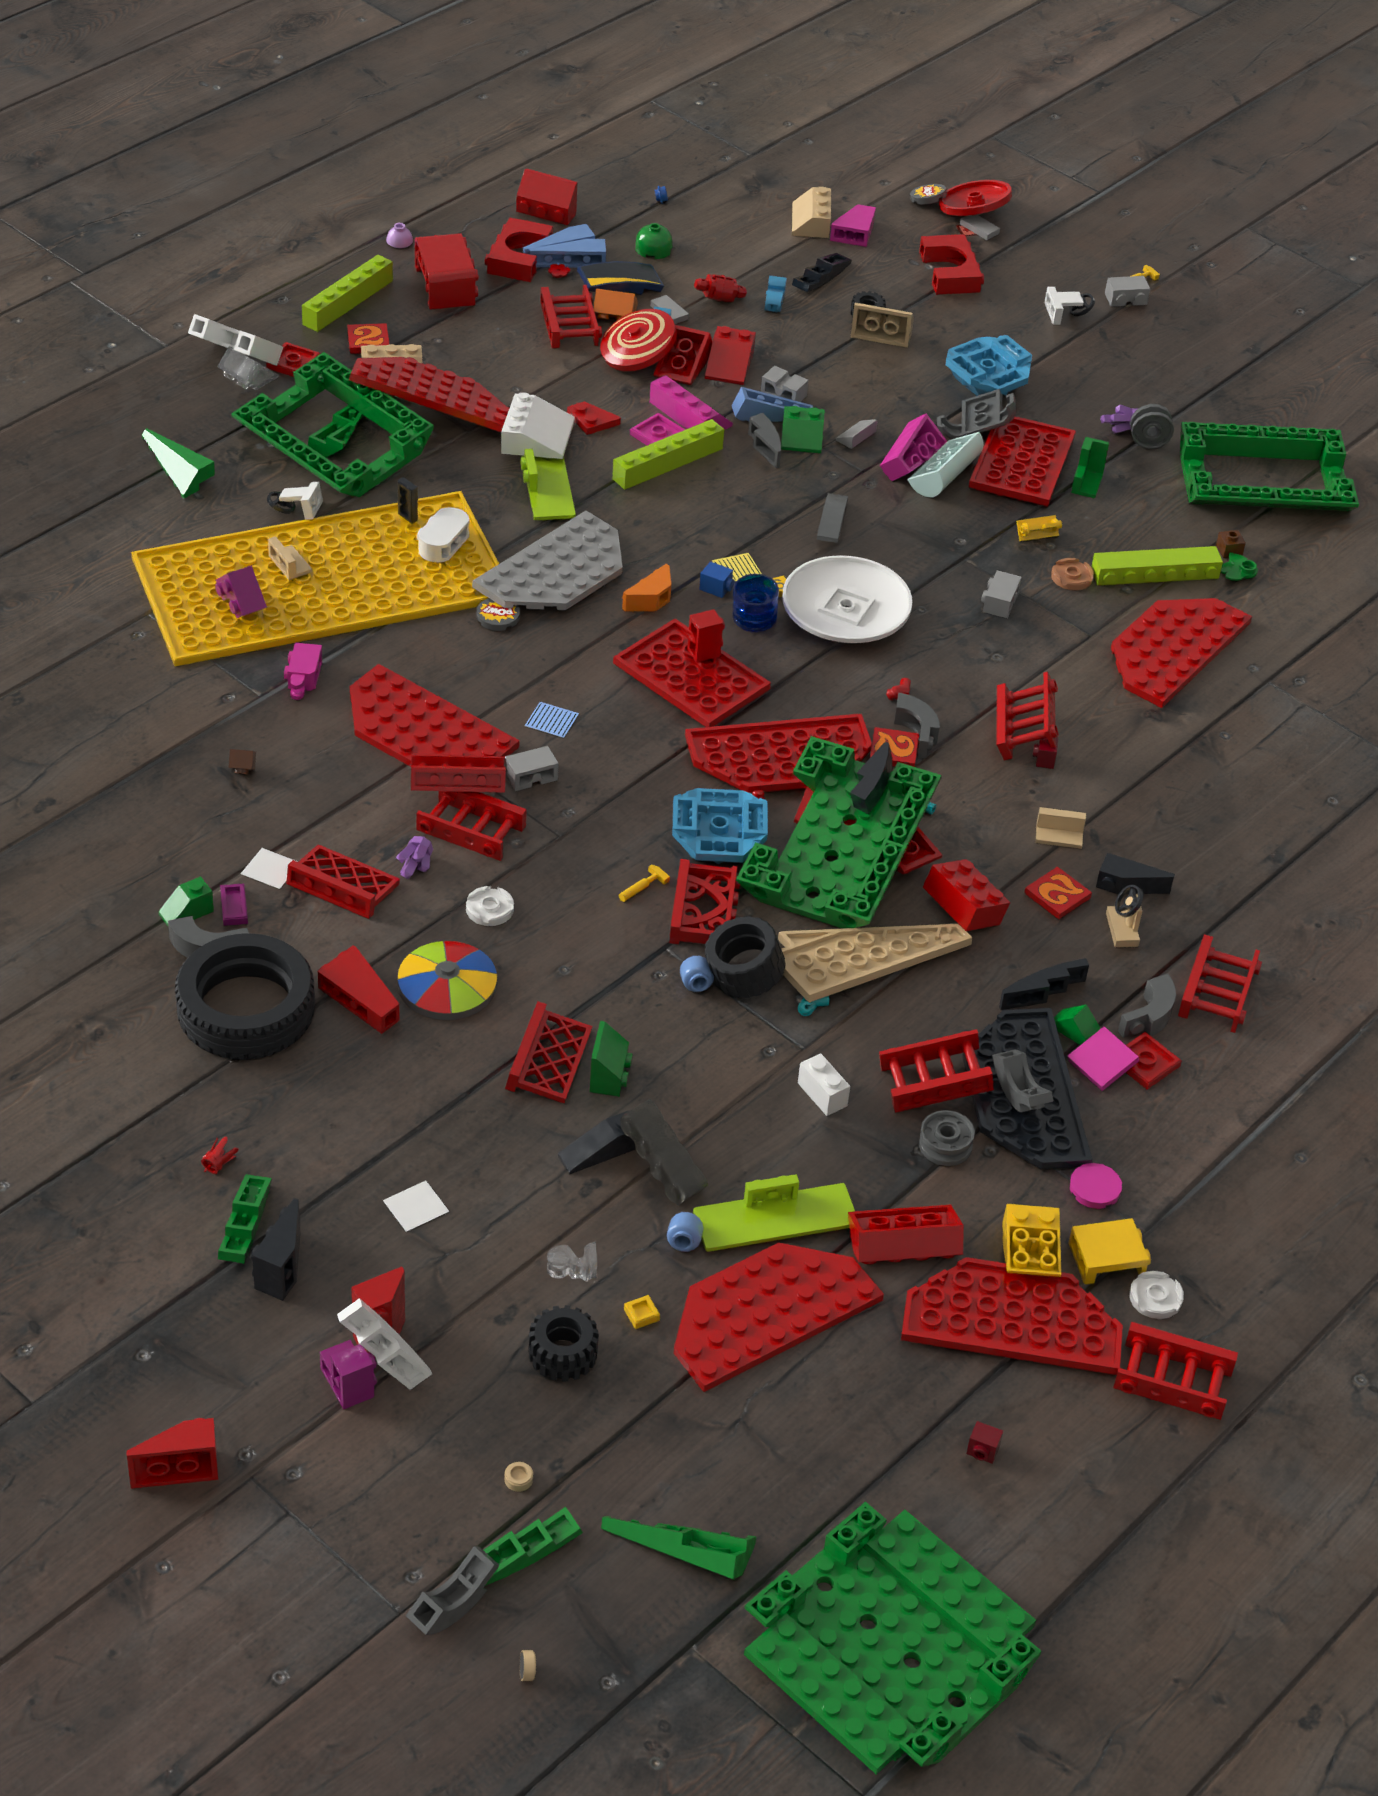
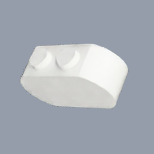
[417,507,469,562]

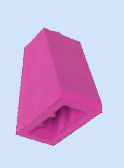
[830,204,876,247]

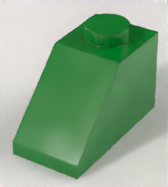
[159,876,214,926]

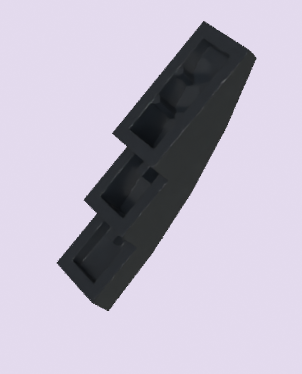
[792,253,852,292]
[999,958,1089,1010]

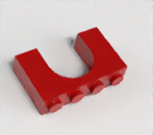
[484,217,553,282]
[919,234,984,295]

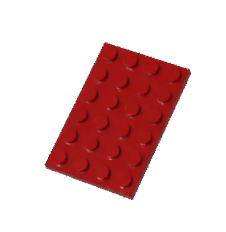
[969,416,1076,506]
[613,619,771,727]

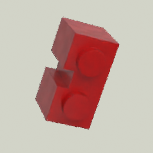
[687,609,725,663]

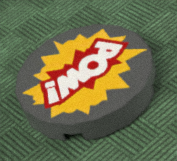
[910,184,947,205]
[476,598,520,631]

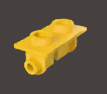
[1016,515,1062,541]

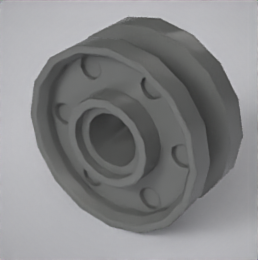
[1130,404,1174,449]
[919,1110,975,1166]

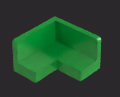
[1071,437,1109,498]

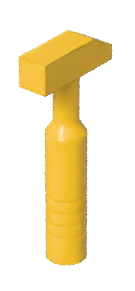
[1130,265,1160,281]
[619,865,670,902]

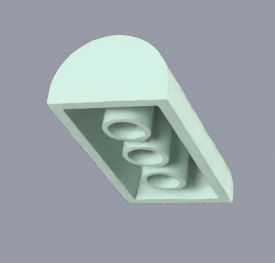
[908,432,984,497]

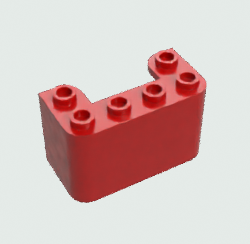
[415,233,479,310]

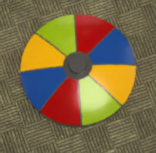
[398,941,497,1020]

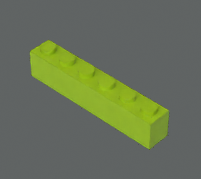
[302,255,393,332]
[612,419,724,490]
[1092,546,1223,586]

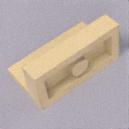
[268,536,312,580]
[1035,807,1086,849]

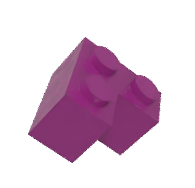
[215,565,267,618]
[320,1340,377,1410]

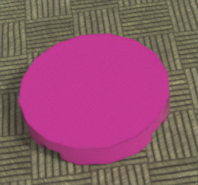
[1070,1163,1122,1209]

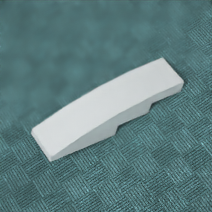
[337,1298,432,1390]

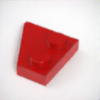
[567,401,621,435]

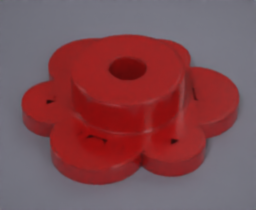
[548,264,570,278]

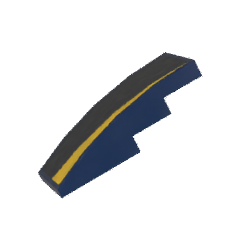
[577,261,664,295]

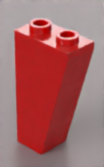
[317,945,400,1034]

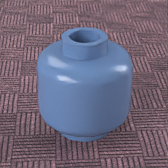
[680,956,714,992]
[667,1212,703,1252]

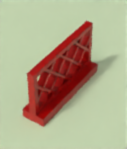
[286,844,400,919]
[505,1001,593,1103]

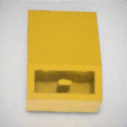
[1002,1204,1061,1277]

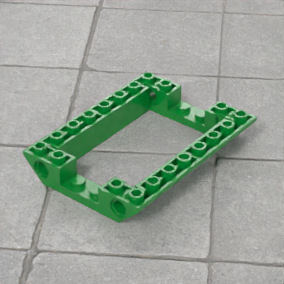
[231,352,434,497]
[1180,422,1359,511]

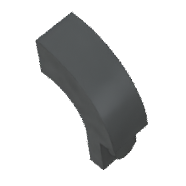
[894,693,940,759]
[168,916,249,958]
[1118,973,1176,1038]
[993,1049,1053,1112]
[406,1546,500,1635]

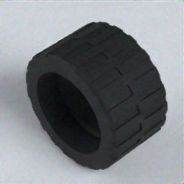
[705,916,786,998]

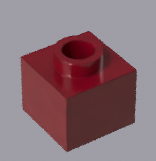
[1033,737,1058,769]
[966,1421,1003,1464]

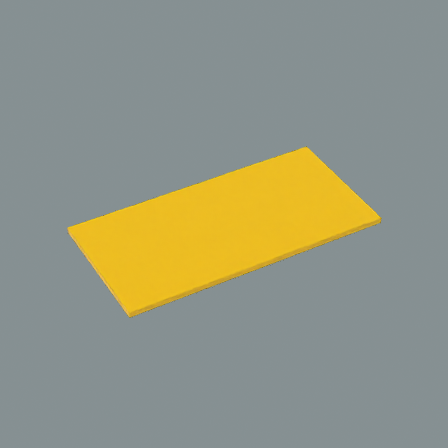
[131,491,499,666]

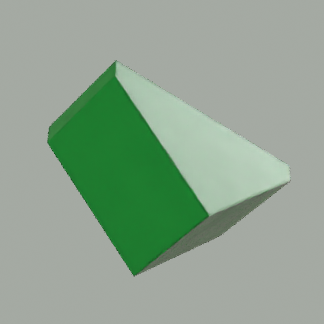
[1054,1004,1101,1045]

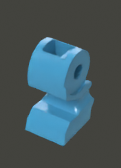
[765,276,787,312]

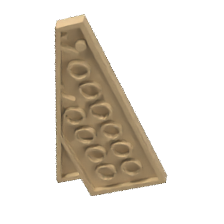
[778,924,972,1002]

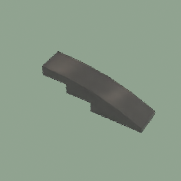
[817,493,848,543]

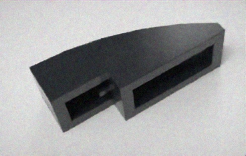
[850,741,892,815]

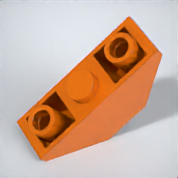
[622,564,671,611]

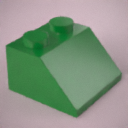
[781,406,825,453]
[590,1021,633,1097]

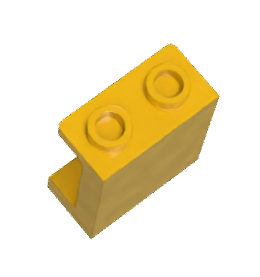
[1068,1218,1151,1285]

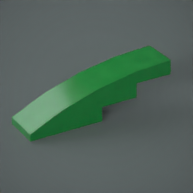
[218,1174,272,1263]
[484,1507,583,1586]

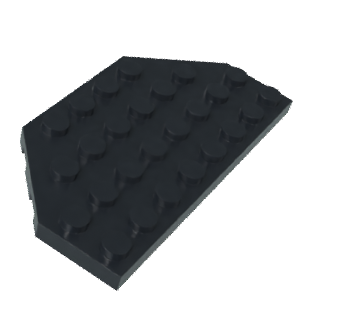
[962,1008,1092,1169]

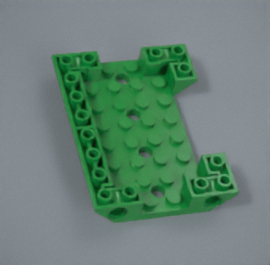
[736,736,942,929]

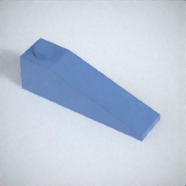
[523,224,595,254]
[529,239,606,268]
[732,387,813,422]

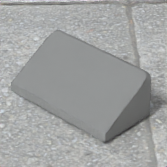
[836,420,877,449]

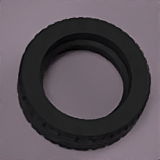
[175,933,315,1060]

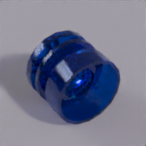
[732,574,779,632]

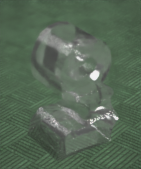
[547,1241,597,1281]

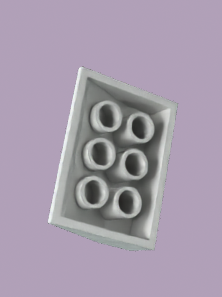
[501,393,575,459]

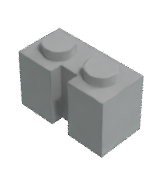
[1105,276,1150,307]
[761,366,808,402]
[981,570,1022,619]
[505,746,558,791]

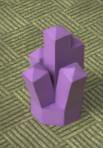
[1100,404,1137,434]
[396,836,433,880]

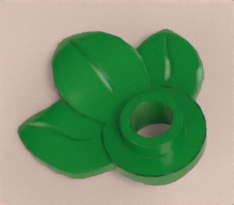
[1220,552,1258,580]

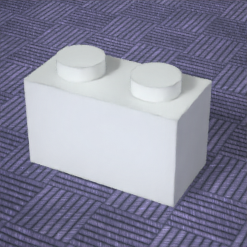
[798,1053,850,1116]

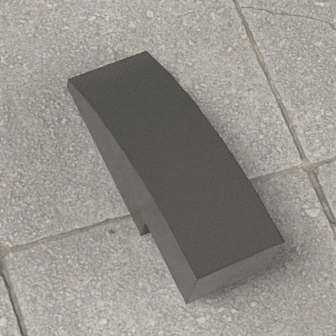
[748,413,781,468]

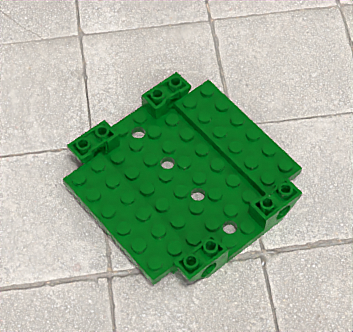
[744,1501,1042,1775]

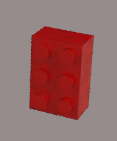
[923,859,1011,931]

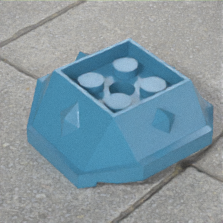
[946,335,1032,396]
[672,788,768,865]

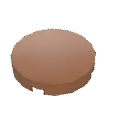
[1051,558,1094,590]

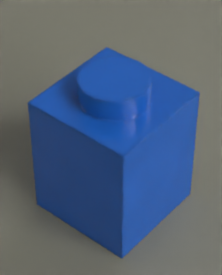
[699,561,734,598]

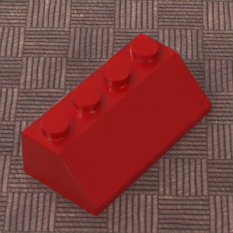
[848,1205,964,1264]

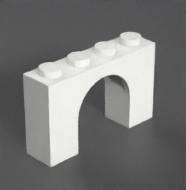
[188,314,283,366]

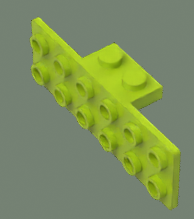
[521,449,576,521]
[693,1174,855,1252]

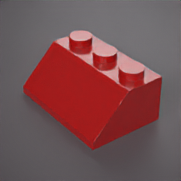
[516,168,577,225]
[351,1266,405,1358]

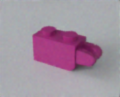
[284,643,322,700]

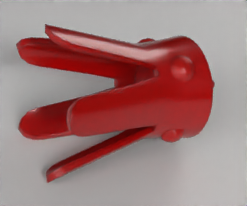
[201,1137,239,1174]

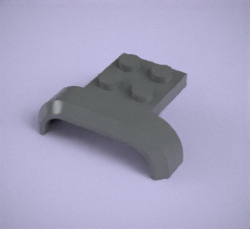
[937,389,1016,439]

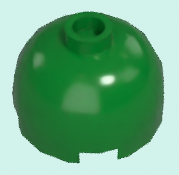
[635,223,673,259]

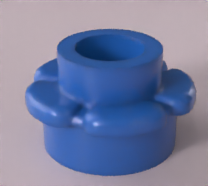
[655,186,668,204]

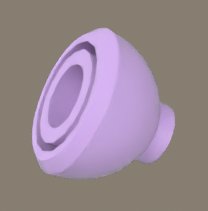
[386,223,413,248]

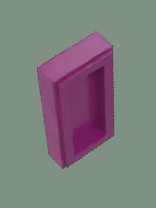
[220,884,248,926]

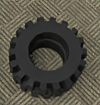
[528,1305,599,1382]

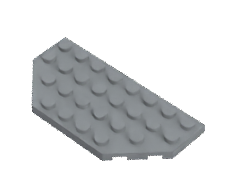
[472,511,623,610]

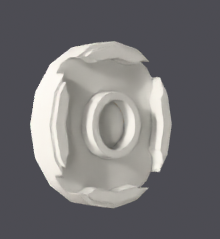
[466,886,514,926]
[1129,1271,1184,1319]

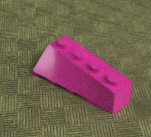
[650,375,733,430]
[880,413,947,481]

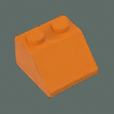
[593,289,638,321]

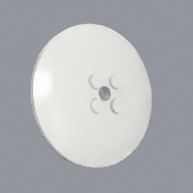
[782,556,912,643]

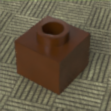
[1216,530,1246,558]
[229,749,256,774]

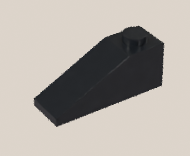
[1096,853,1175,894]
[558,1111,640,1174]

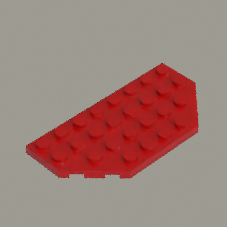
[349,357,509,432]
[1111,598,1252,708]
[349,664,520,767]
[685,713,872,793]
[674,1243,884,1392]
[901,1257,1123,1375]

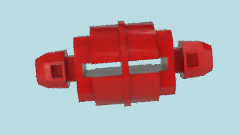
[694,274,747,302]

